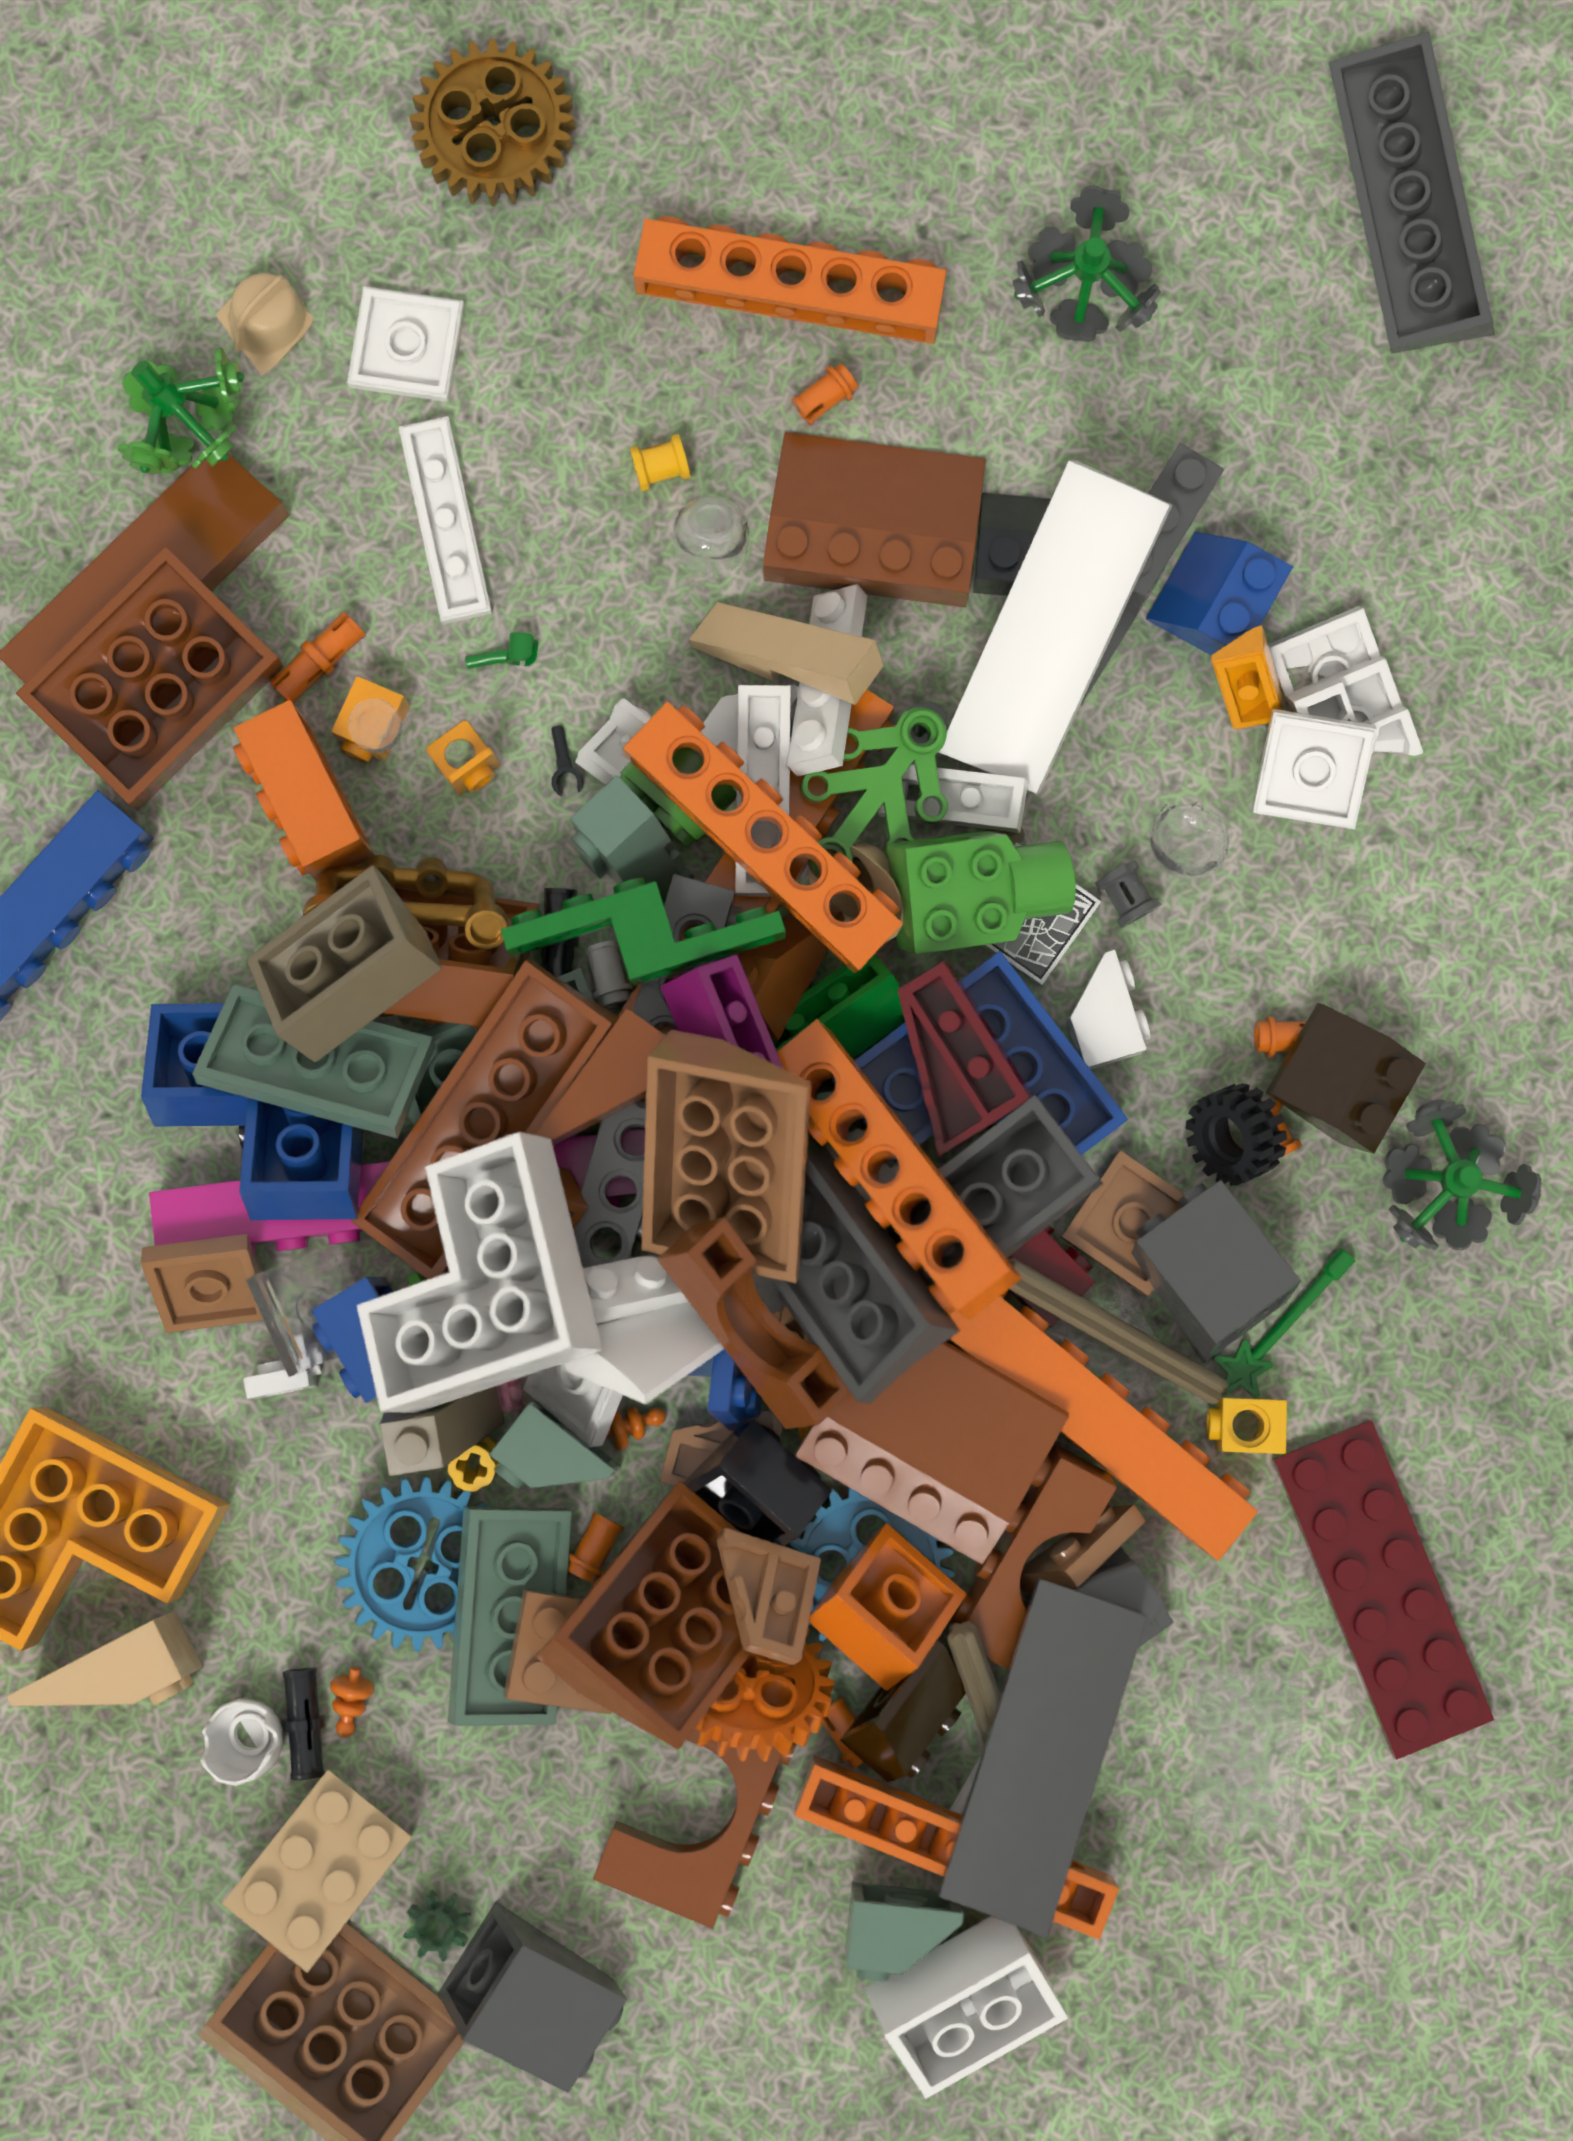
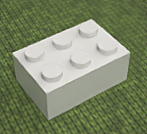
[865,1916,1068,2099]

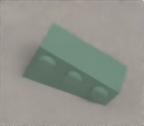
[569,775,695,905]

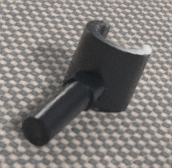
[551,726,583,796]

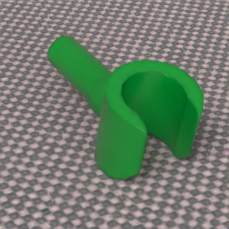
[465,632,538,669]

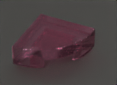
[496,1378,525,1414]

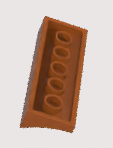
[0,453,290,683]
[351,960,620,1280]

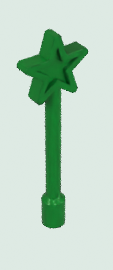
[1213,1247,1356,1398]

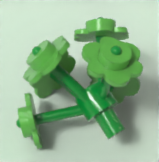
[118,348,244,474]

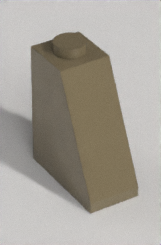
[380,1385,505,1476]

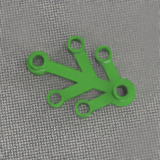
[800,707,948,878]

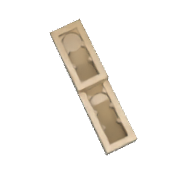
[689,602,884,705]

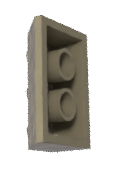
[246,865,443,1062]

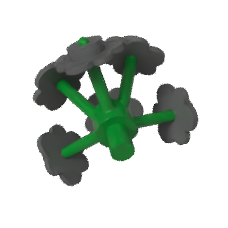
[1013,185,1161,342]
[1383,1099,1541,1251]

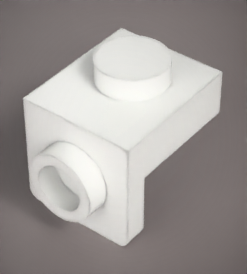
[575,698,652,785]

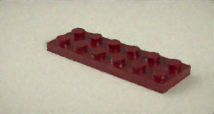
[1272,1420,1495,1760]

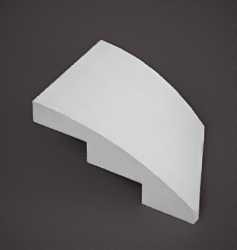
[1268,606,1424,756]

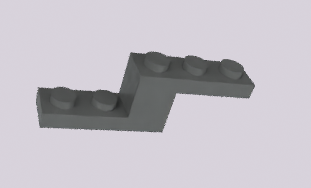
[1080,443,1224,706]

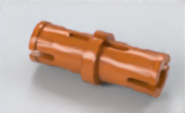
[269,611,366,704]

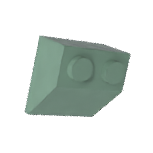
[489,1401,621,1489]
[845,1882,963,1981]

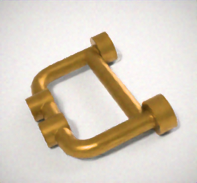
[303,854,508,949]

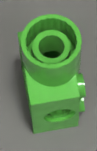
[887,831,1076,954]

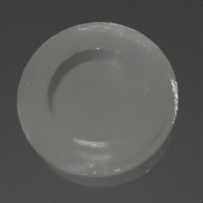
[348,698,402,753]

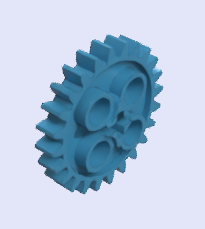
[333,1475,488,1652]
[789,1487,955,1651]

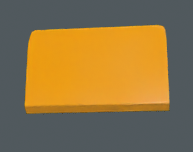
[1211,625,1284,729]

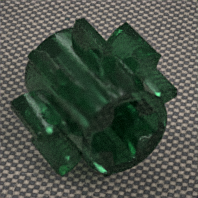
[403,1890,472,1962]

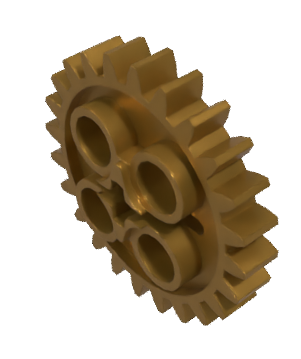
[410,39,575,206]

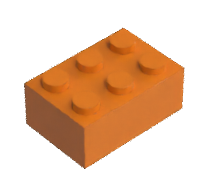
[233,699,374,881]

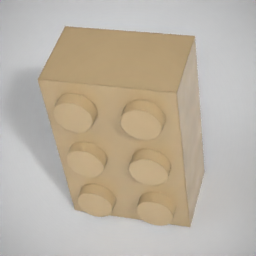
[222,1770,412,1973]

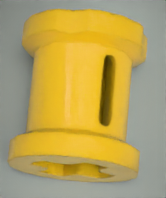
[629,434,691,492]
[448,1436,499,1492]

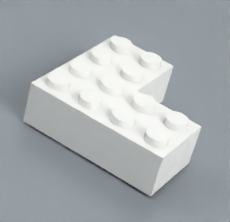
[357,1132,602,1413]

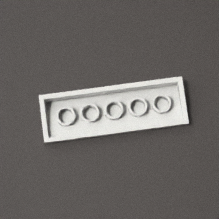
[938,460,1172,794]

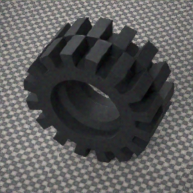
[1185,1083,1287,1186]

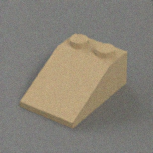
[6,1611,203,1706]

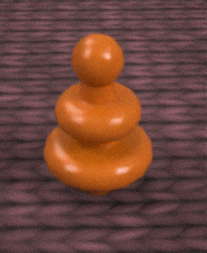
[606,1407,666,1451]
[330,1667,375,1738]

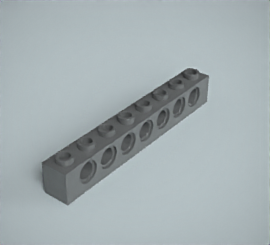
[573,874,742,1268]

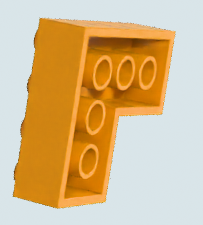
[0,1407,231,1651]

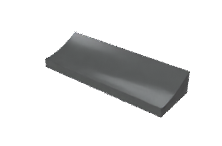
[1329,31,1495,354]
[778,1095,1103,1345]
[772,1131,960,1404]
[938,1577,1148,1939]

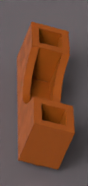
[657,1217,851,1429]
[950,1444,1117,1670]

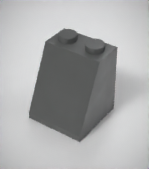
[1131,1180,1301,1363]
[438,1902,627,2093]

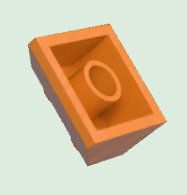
[809,1523,967,1691]

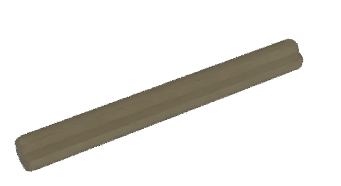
[1008,1258,1228,1404]

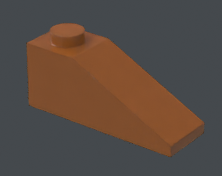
[732,911,845,1040]
[535,1008,666,1146]

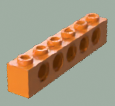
[633,216,947,344]
[623,701,903,973]
[777,1019,1022,1319]
[794,1755,1119,1940]

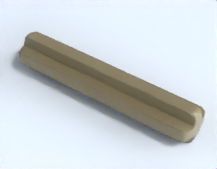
[947,1621,1000,1744]

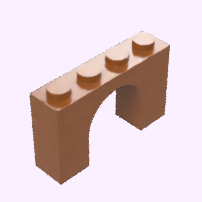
[593,1698,797,1929]

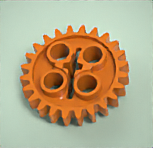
[695,1627,834,1762]

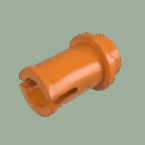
[791,363,858,426]
[1254,1016,1306,1058]
[567,1512,624,1584]
[822,1696,864,1769]

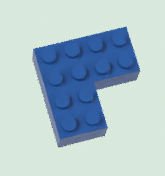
[830,951,1129,1163]
[141,1003,364,1220]

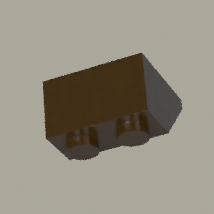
[1265,1003,1426,1154]
[840,1640,966,1783]

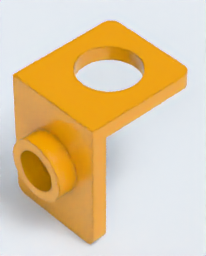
[426,721,500,795]

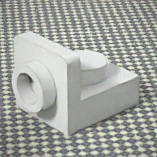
[243,1334,324,1399]

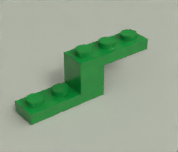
[500,878,786,986]

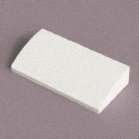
[564,1285,785,1404]

